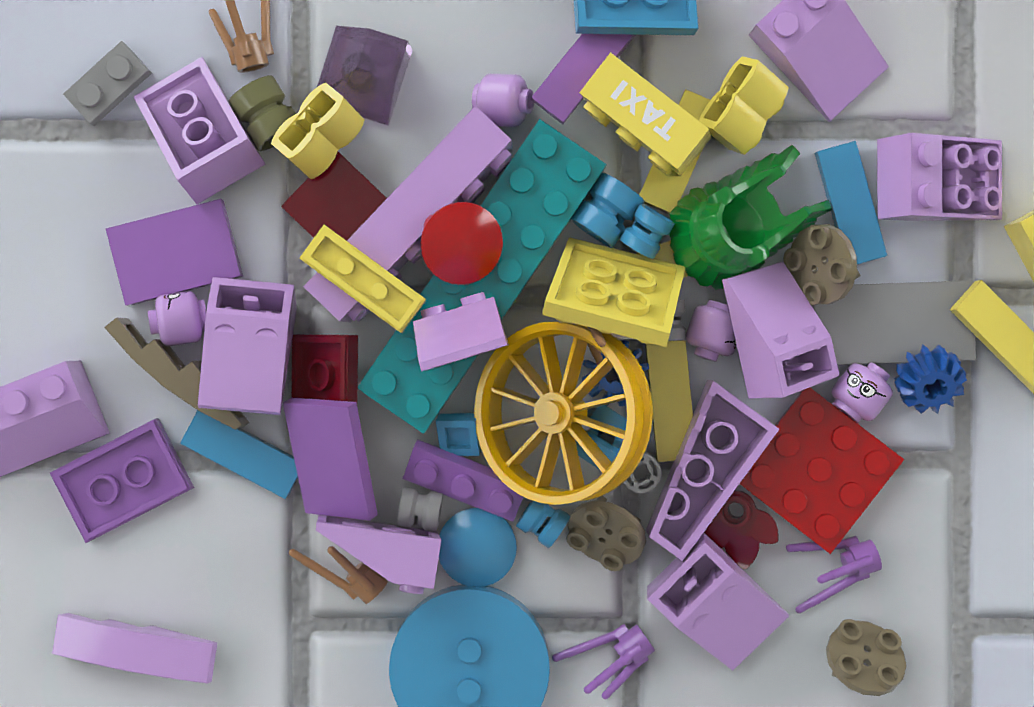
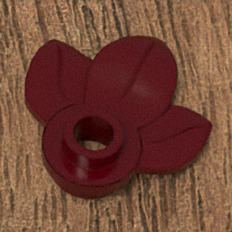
[704,490,779,570]

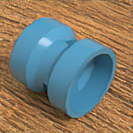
[620,204,675,259]
[516,500,571,548]

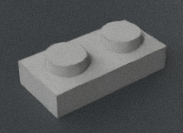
[63,41,152,126]

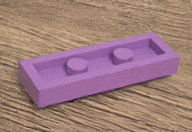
[402,439,523,522]

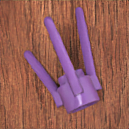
[786,536,882,613]
[552,624,655,699]

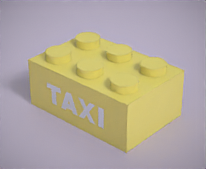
[579,52,711,176]

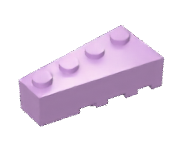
[646,380,779,561]

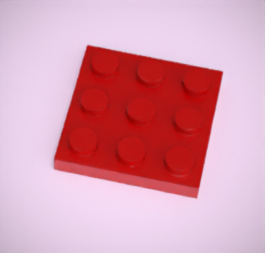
[740,387,905,554]

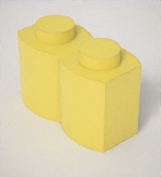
[699,56,789,155]
[271,83,365,179]

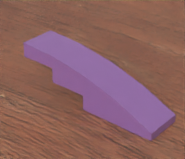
[531,34,636,125]

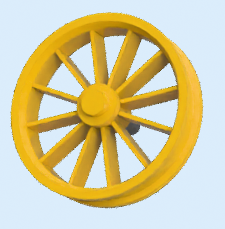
[474,322,653,505]

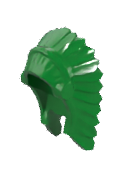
[669,145,832,290]

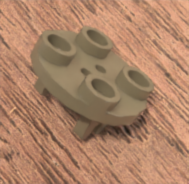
[783,224,861,305]
[566,496,646,571]
[826,619,906,696]

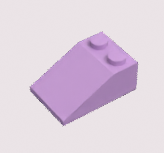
[749,0,889,122]
[134,57,265,204]
[413,292,509,371]
[316,515,441,594]

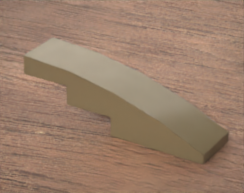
[104,317,250,430]

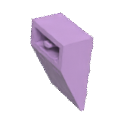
[877,133,1002,221]
[722,262,839,398]
[198,277,297,415]
[647,533,789,670]

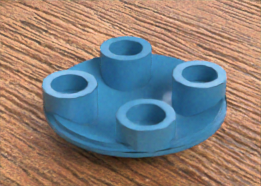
[439,508,517,587]

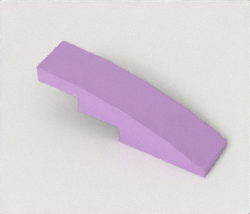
[52,613,217,683]

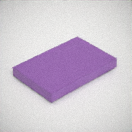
[106,199,243,306]
[283,398,378,521]
[50,418,194,543]

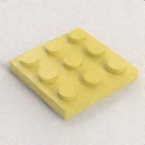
[542,237,685,347]

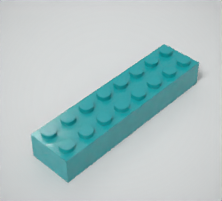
[358,119,607,434]

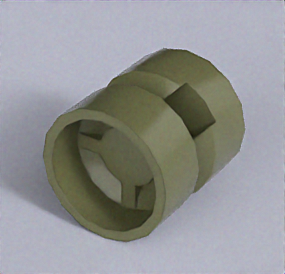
[229,75,296,151]

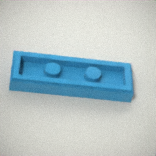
[814,141,888,264]
[180,410,298,499]

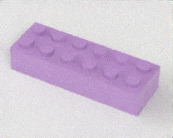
[303,105,513,323]

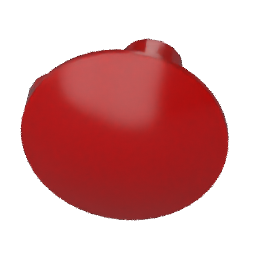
[421,202,503,285]

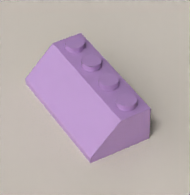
[0,360,110,477]

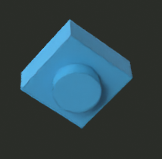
[436,413,482,456]

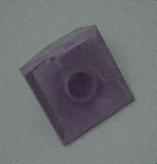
[317,25,412,126]

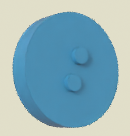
[389,584,550,707]

